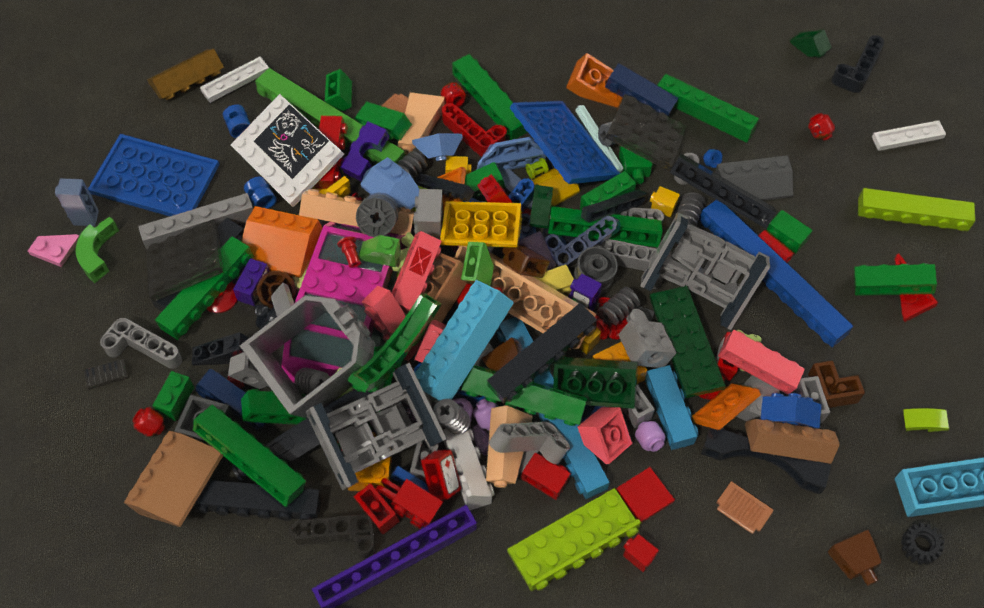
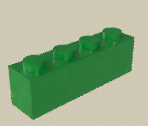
[854,263,937,296]

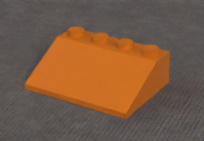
[241,206,323,278]

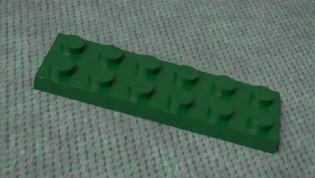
[649,286,725,398]

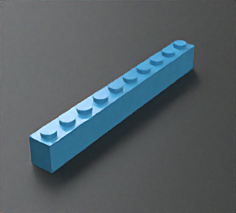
[496,317,609,499]

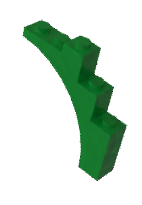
[347,293,442,392]

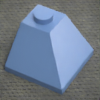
[412,134,462,161]

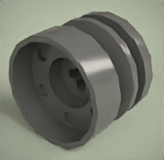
[356,192,399,237]

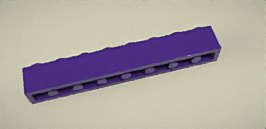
[312,505,477,608]

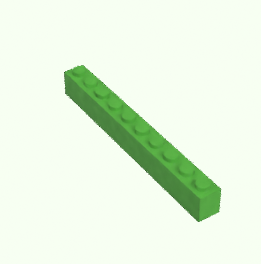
[255,68,405,165]

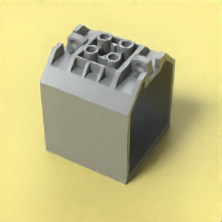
[240,296,375,418]

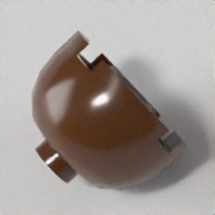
[257,271,296,309]

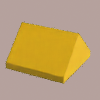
[532,168,580,206]

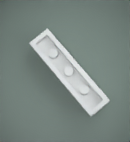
[200,57,269,103]
[872,121,946,151]

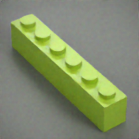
[858,188,975,231]

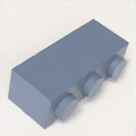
[55,178,99,226]

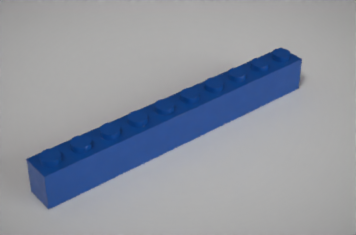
[699,200,853,347]

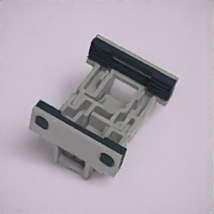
[640,213,770,330]
[306,363,446,490]

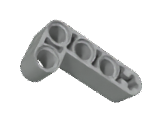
[598,239,664,289]
[100,318,182,369]
[489,422,570,464]

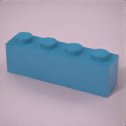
[645,365,698,450]

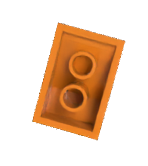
[566,53,622,107]

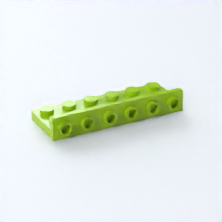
[507,488,641,591]

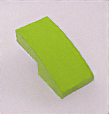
[903,408,949,432]

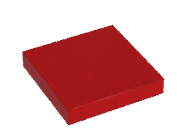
[616,467,675,523]

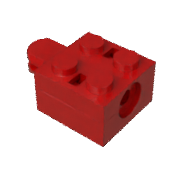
[376,478,443,529]

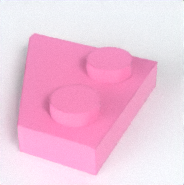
[28,234,79,267]

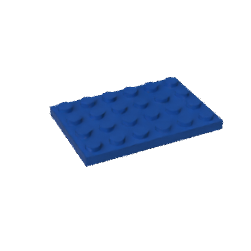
[510,101,620,184]
[88,134,219,216]

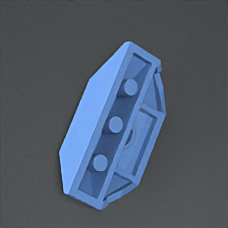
[477,137,546,171]
[361,157,419,209]

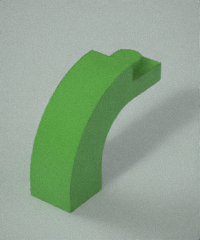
[76,217,119,283]

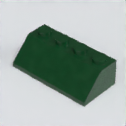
[553,357,638,409]

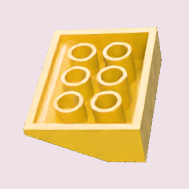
[440,201,522,247]

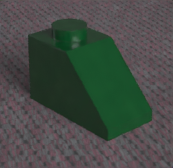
[790,29,832,58]
[529,185,553,229]

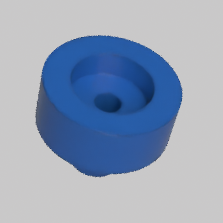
[703,149,722,168]

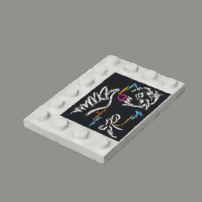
[231,94,344,207]

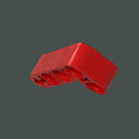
[442,103,507,157]

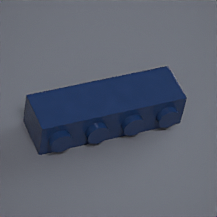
[605,63,678,122]

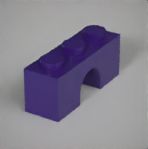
[341,121,389,182]

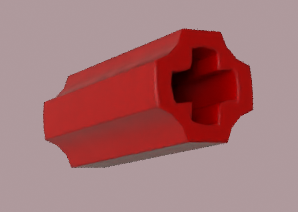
[758,230,794,263]

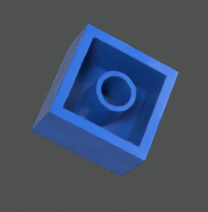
[760,393,821,429]

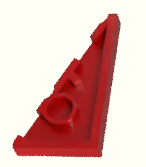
[894,254,938,322]

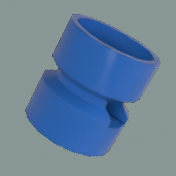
[223,105,251,138]
[244,176,277,209]

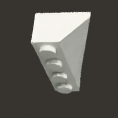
[442,429,494,510]

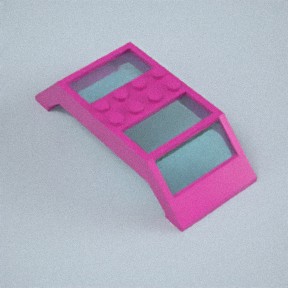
[281,222,406,391]

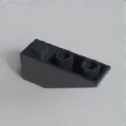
[191,332,249,366]

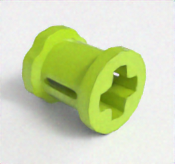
[525,158,549,179]

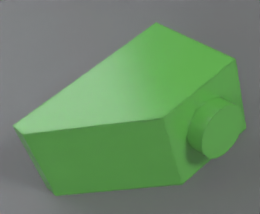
[358,235,401,267]
[461,242,494,286]

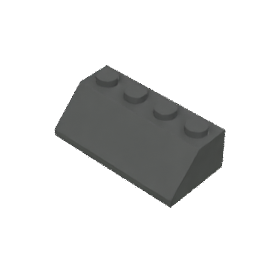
[715,155,793,201]

